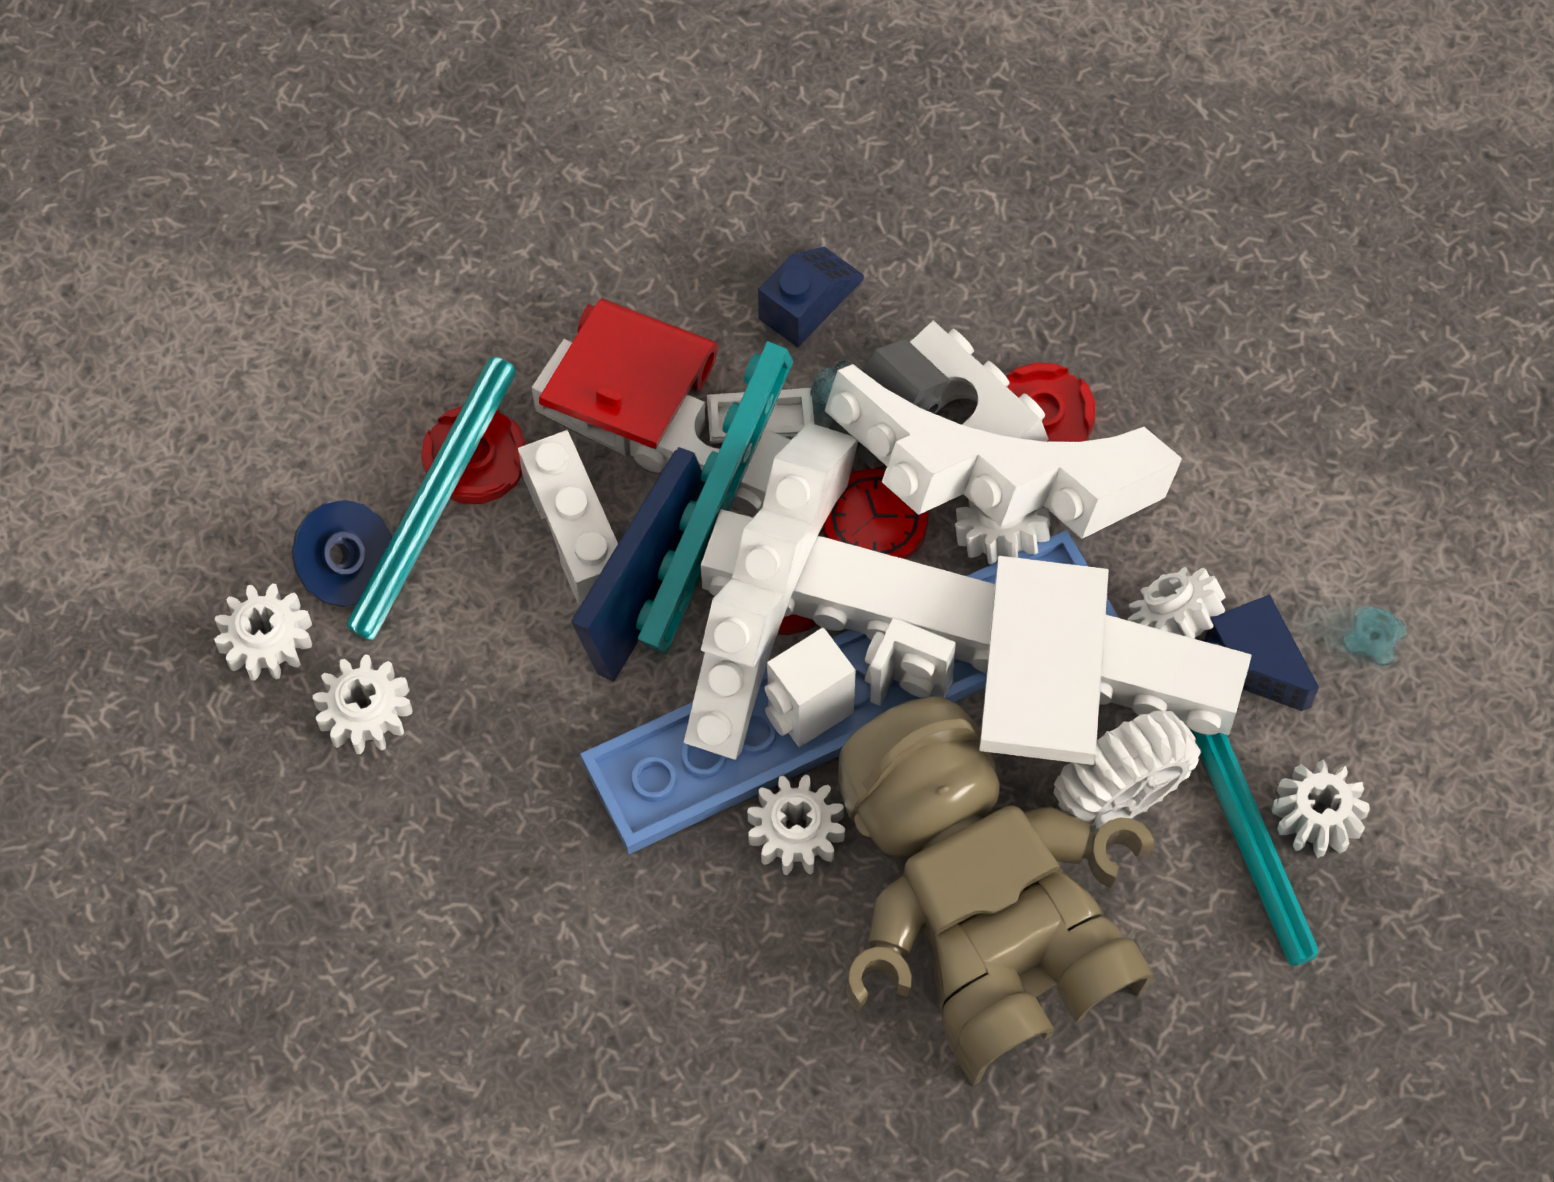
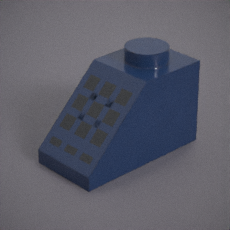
[758,247,864,348]
[1203,594,1319,711]

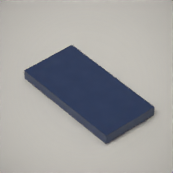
[571,447,705,682]

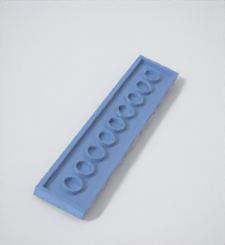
[580,530,1119,855]

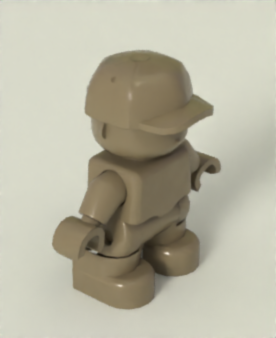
[838,696,1154,1086]

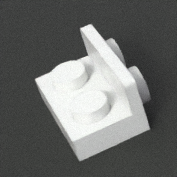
[865,617,956,706]

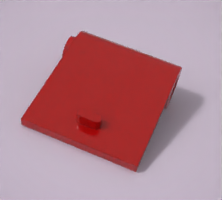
[539,298,718,450]

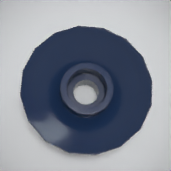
[292,499,392,607]

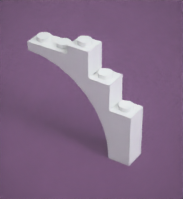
[825,364,1182,539]
[684,423,858,760]

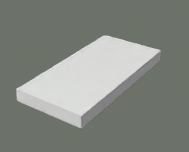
[979,556,1109,765]

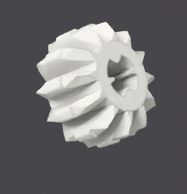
[1272,759,1370,858]

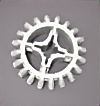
[1053,710,1201,832]

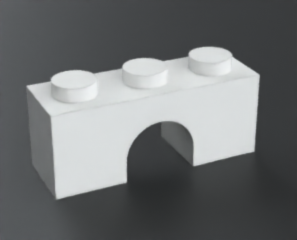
[910,320,1049,442]
[629,395,791,514]
[518,430,618,607]

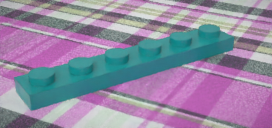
[636,341,794,655]

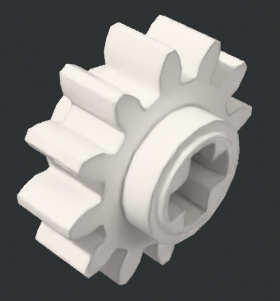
[955,499,1050,564]
[1128,567,1226,639]
[214,583,312,681]
[312,655,413,754]
[747,774,845,875]

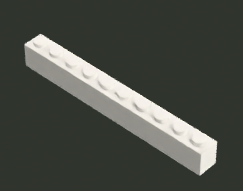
[701,509,1252,735]

